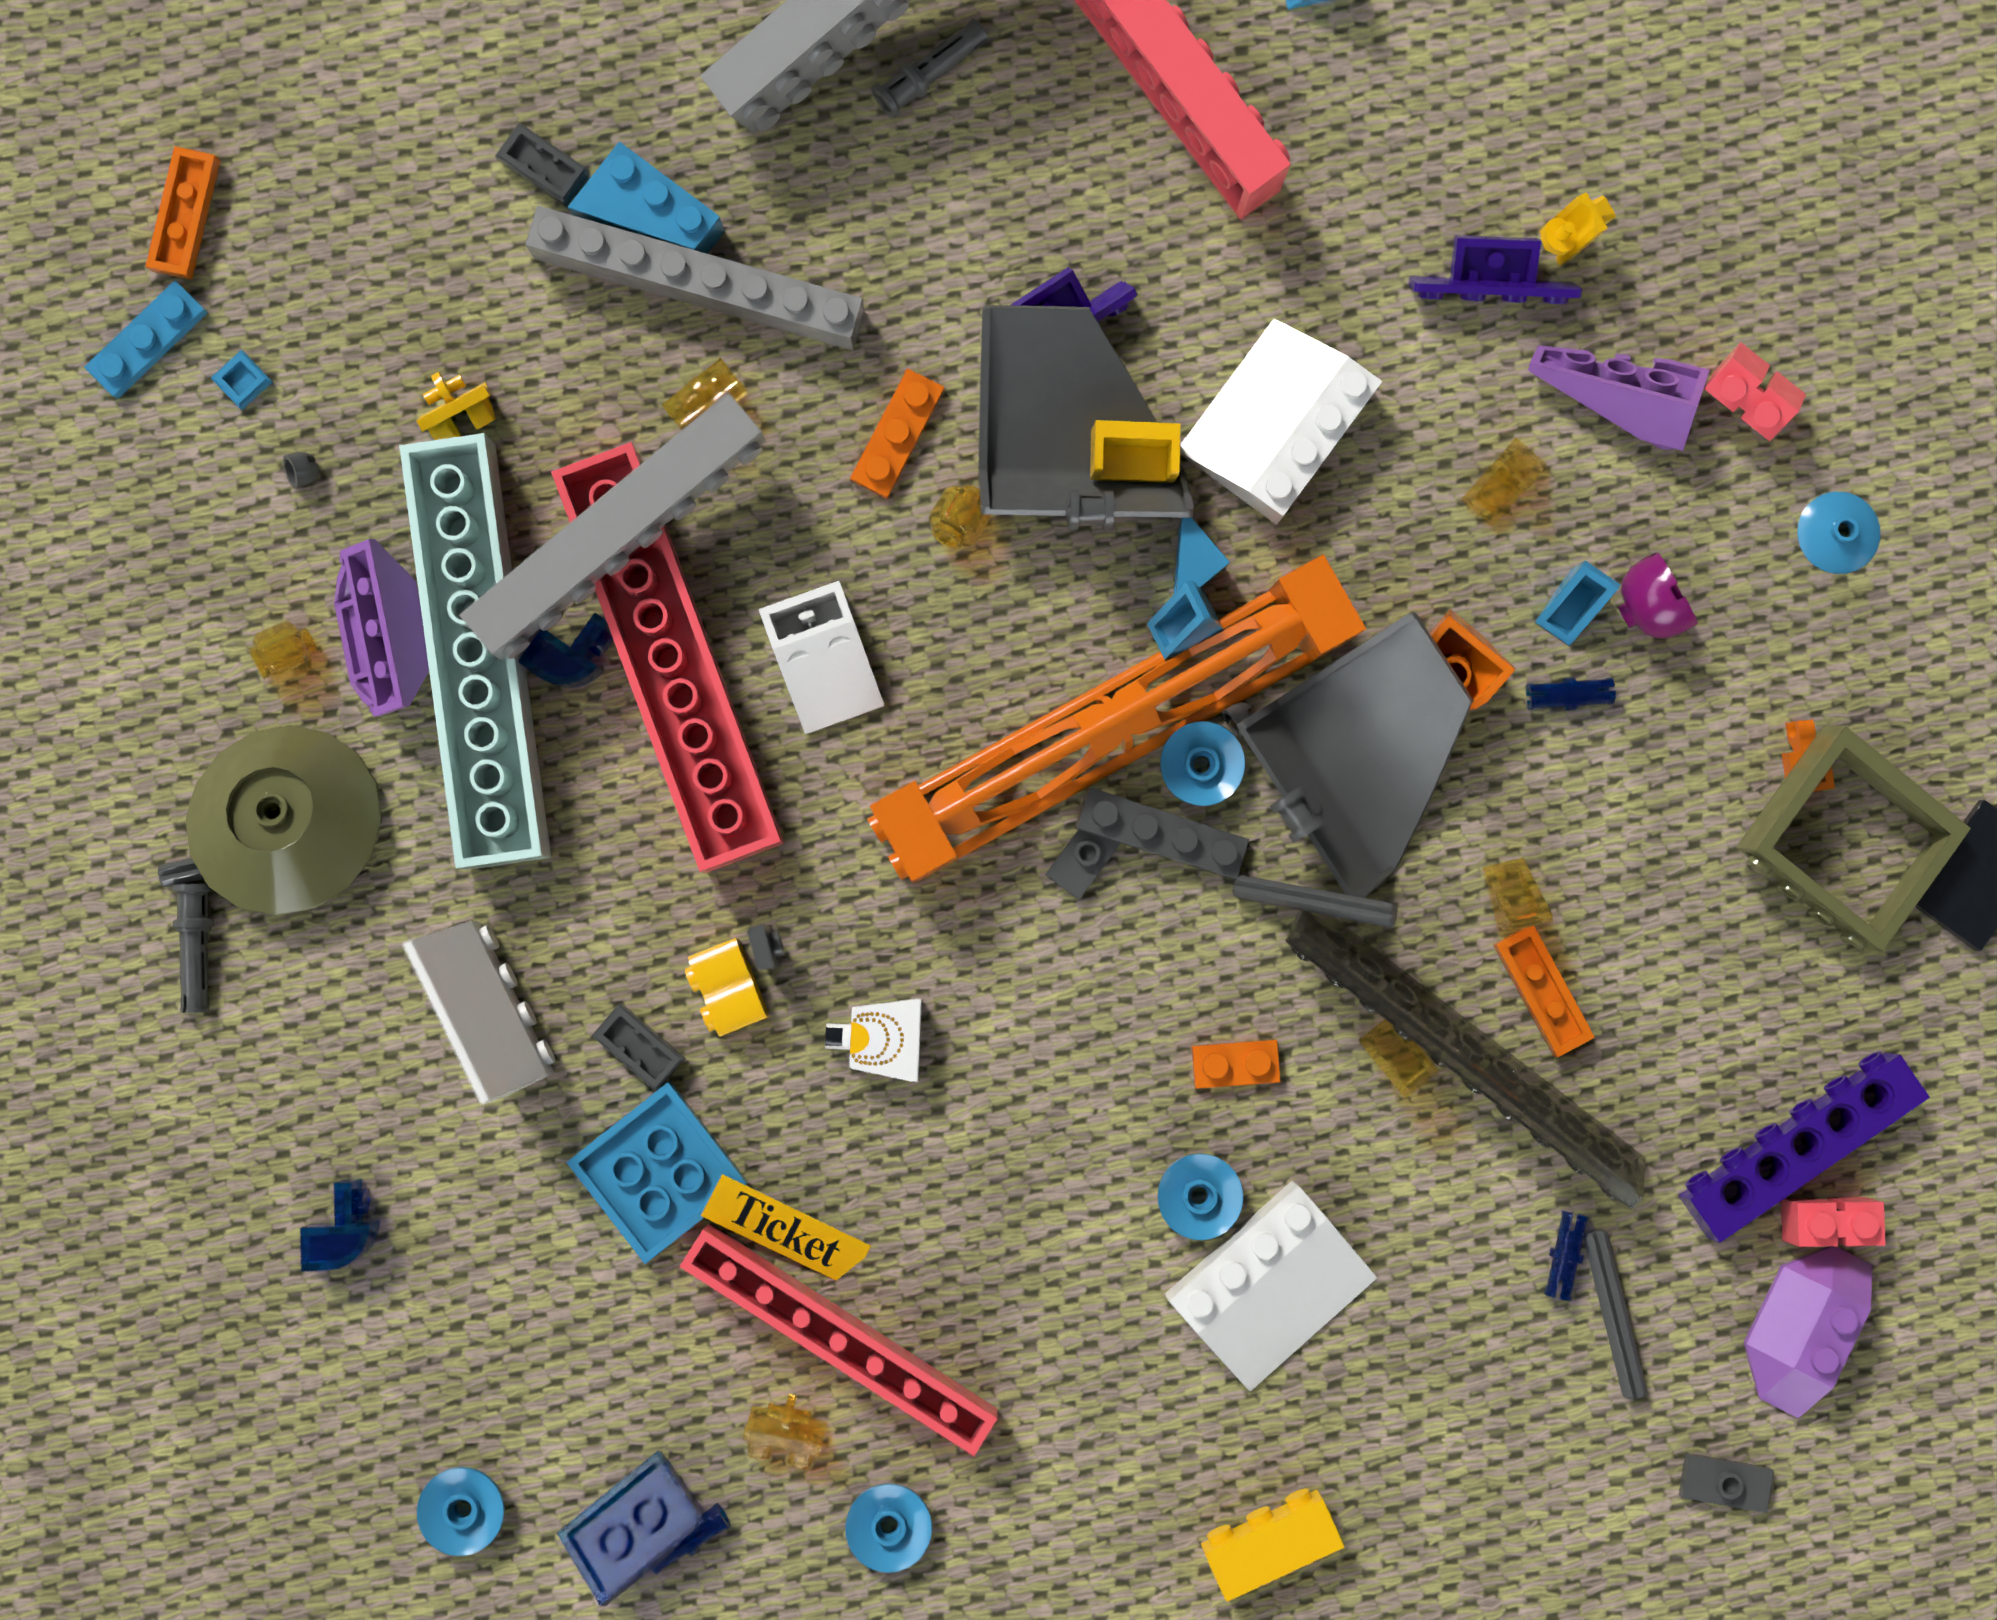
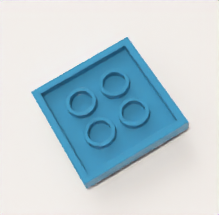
[566,1081,748,1264]

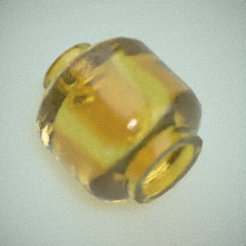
[929,485,991,549]
[248,621,317,683]

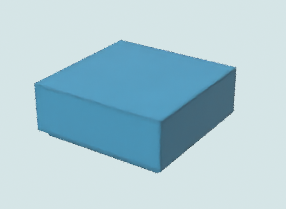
[211,349,273,410]

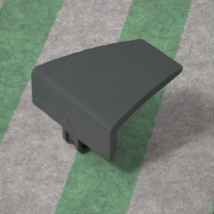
[978,305,1194,530]
[1237,612,1473,898]

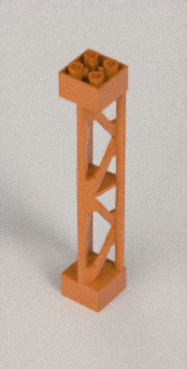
[867,554,1366,884]

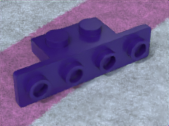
[1408,235,1582,304]
[1011,268,1138,322]

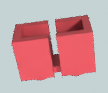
[1704,342,1806,442]
[1781,1197,1886,1247]

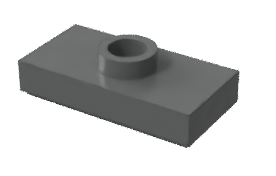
[495,123,590,207]
[1045,830,1121,900]
[747,924,785,971]
[592,1003,686,1091]
[1679,1452,1774,1513]

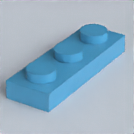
[84,280,208,399]

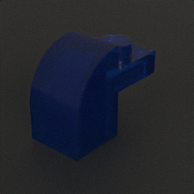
[518,613,614,688]
[300,1178,380,1272]

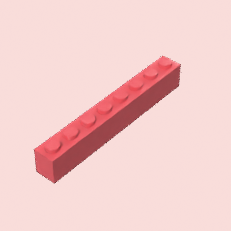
[679,1223,998,1456]

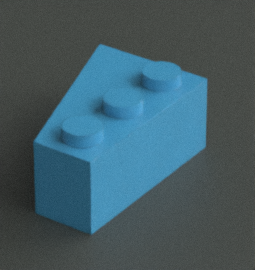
[568,141,725,254]

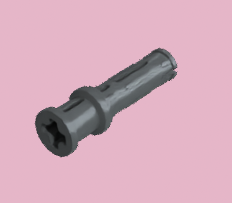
[872,19,988,119]
[172,884,214,1013]

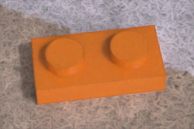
[1191,1039,1280,1089]

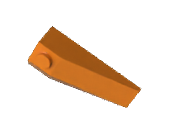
[1430,609,1516,711]

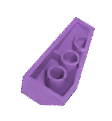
[1528,345,1710,451]

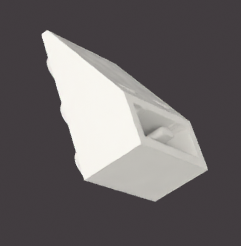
[758,581,885,735]

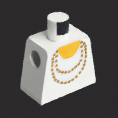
[825,998,922,1082]

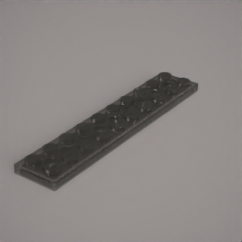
[1285,910,1646,1210]

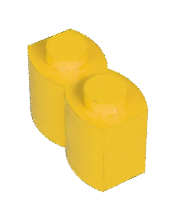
[685,938,770,1037]

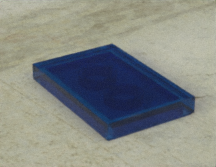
[557,1451,708,1606]

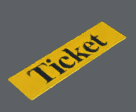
[701,1174,871,1280]

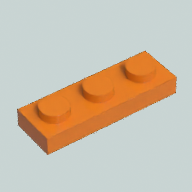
[145,146,221,280]
[850,368,945,500]
[1493,925,1595,1058]

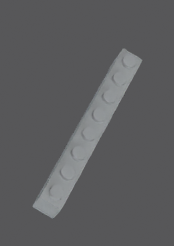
[525,205,865,350]
[459,392,765,660]

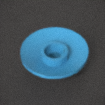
[1797,492,1880,574]
[1160,721,1245,806]
[1157,1153,1243,1240]
[417,1467,505,1556]
[845,1483,932,1573]

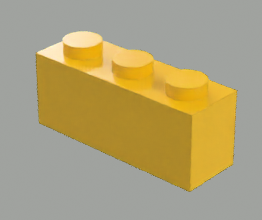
[1201,1488,1345,1602]

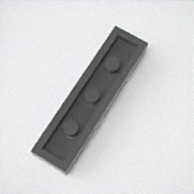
[1075,787,1249,880]

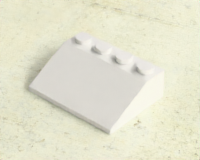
[1180,319,1382,525]
[403,921,555,1105]
[1165,1181,1377,1392]

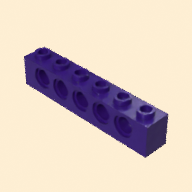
[1678,1051,1930,1243]

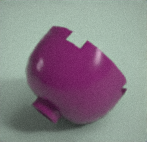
[1617,552,1698,639]

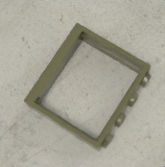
[1736,725,1971,952]

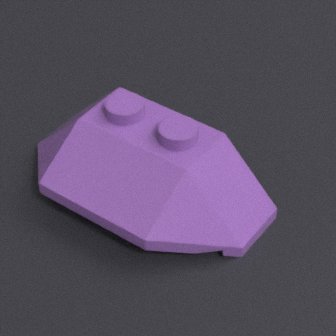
[334,539,429,717]
[1744,1246,1873,1418]

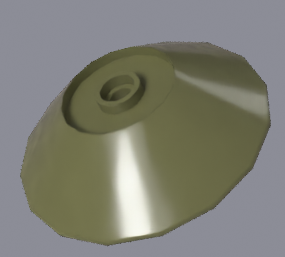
[186,725,382,916]

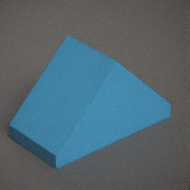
[1174,518,1230,594]
[1535,560,1621,646]
[1147,580,1224,660]

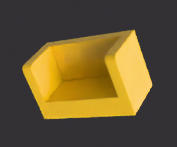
[1090,420,1180,483]

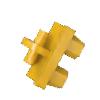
[1539,192,1616,266]
[416,371,497,440]

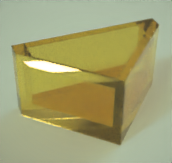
[1482,858,1553,931]
[1359,1014,1439,1099]

